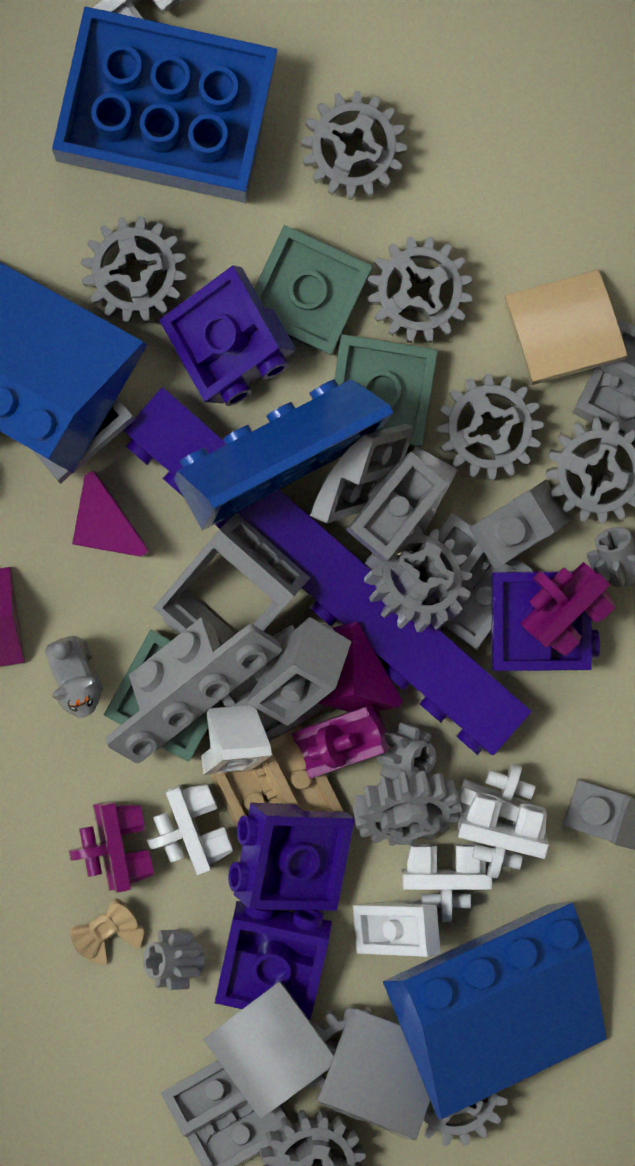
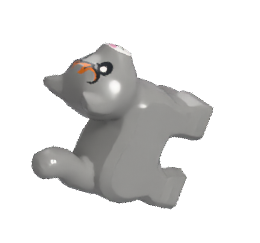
[45,635,103,718]

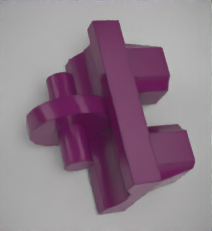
[520,562,616,655]
[291,704,390,779]
[69,802,154,893]

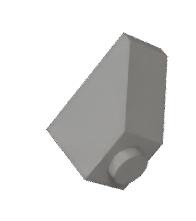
[246,617,352,726]

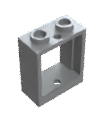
[153,513,310,646]

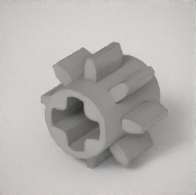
[587,527,635,587]
[376,723,436,780]
[143,930,204,990]

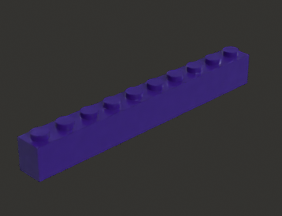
[124,387,532,756]

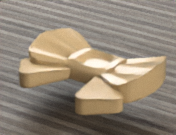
[70,898,144,965]

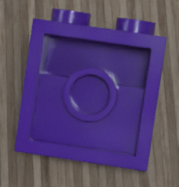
[159,265,296,406]
[491,571,600,671]
[228,802,355,911]
[214,901,332,1020]

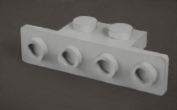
[106,617,282,763]

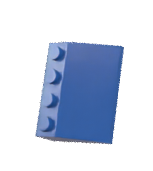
[52,6,278,203]
[0,262,148,473]
[174,379,393,531]
[383,902,607,1120]

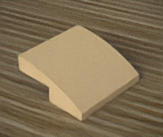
[505,269,627,385]
[209,725,344,829]

